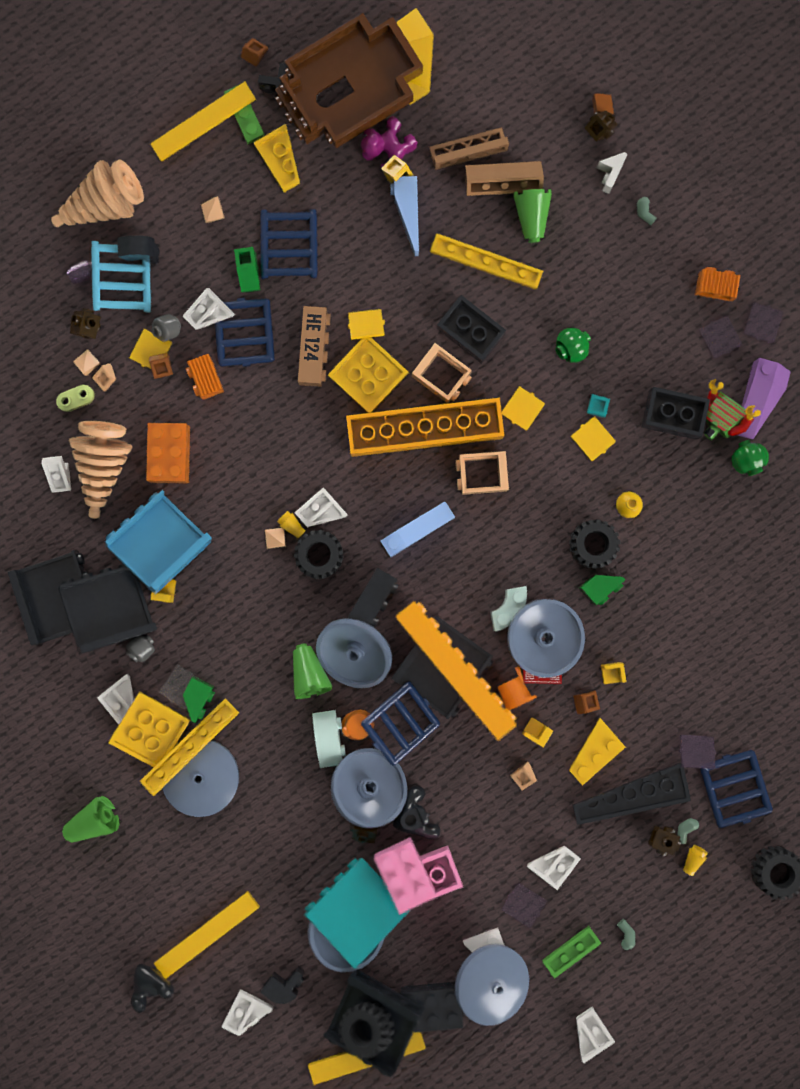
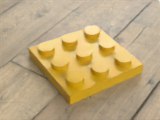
[328,337,409,413]
[108,691,190,767]

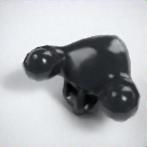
[393,785,441,839]
[131,964,175,1013]

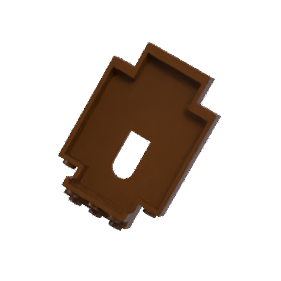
[275,13,423,148]

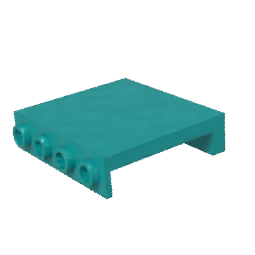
[304,858,410,969]

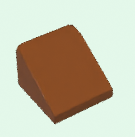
[241,38,268,67]
[592,93,614,115]
[149,353,173,379]
[573,690,600,714]

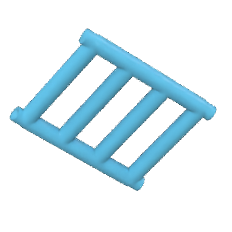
[91,241,151,313]

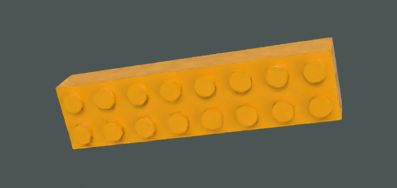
[346,398,504,457]
[395,601,516,740]

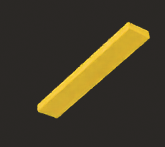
[151,82,256,161]
[430,233,543,290]
[140,698,239,796]
[154,891,260,979]
[308,1032,426,1085]

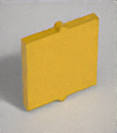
[348,309,385,340]
[129,329,172,369]
[502,386,545,431]
[570,416,616,461]

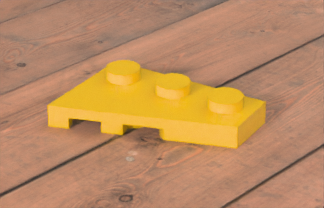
[254,124,300,193]
[569,717,626,785]

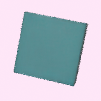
[587,394,610,418]

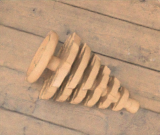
[51,159,144,227]
[69,421,132,519]

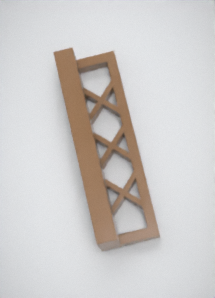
[429,128,509,170]

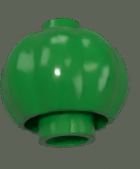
[555,328,591,363]
[731,440,769,477]

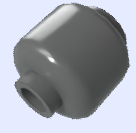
[151,314,181,342]
[125,634,155,663]

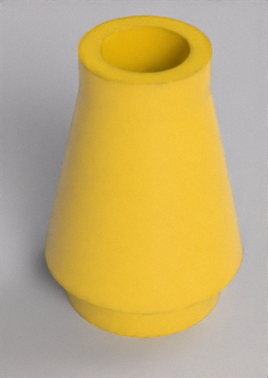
[277,511,306,539]
[683,845,707,876]

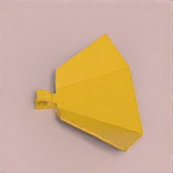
[396,8,433,105]

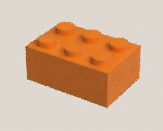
[146,423,190,483]

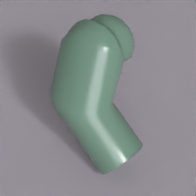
[637,197,657,225]
[677,818,699,844]
[617,919,635,950]

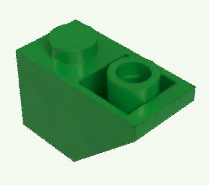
[234,247,260,293]
[579,575,625,606]
[183,676,215,723]

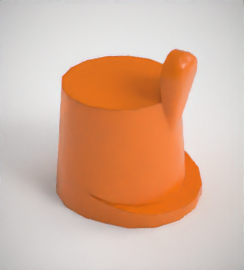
[497,666,537,710]
[342,709,374,740]

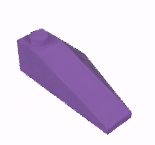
[738,358,791,439]

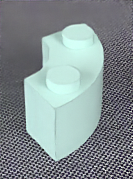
[490,586,527,631]
[312,710,346,768]

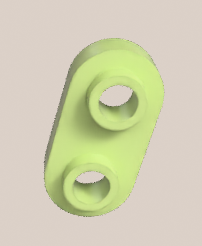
[56,385,95,412]

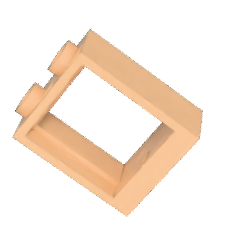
[412,343,472,403]
[456,451,509,495]

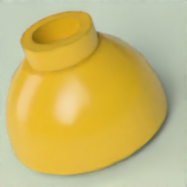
[616,492,643,518]

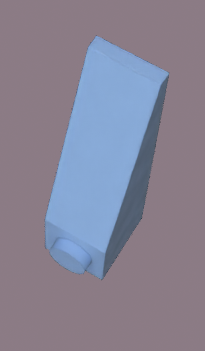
[391,176,419,256]
[381,502,455,558]

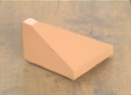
[201,197,224,223]
[73,349,101,376]
[92,363,116,392]
[265,528,286,549]
[510,761,537,790]

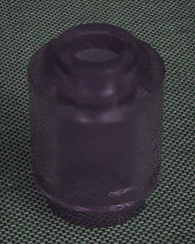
[66,258,92,284]

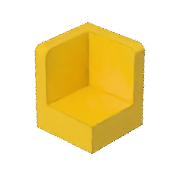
[381,155,413,183]
[151,579,176,603]
[601,662,626,684]
[522,718,553,747]

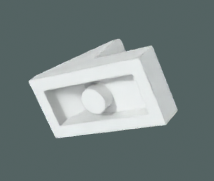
[596,152,627,194]
[41,456,71,493]

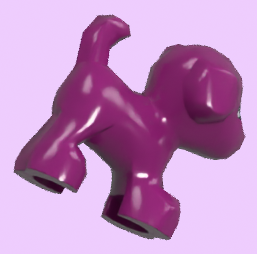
[361,115,417,168]

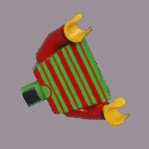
[703,379,761,440]

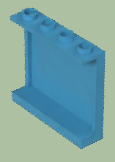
[105,490,212,595]

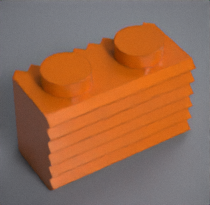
[695,267,740,302]
[186,354,224,400]

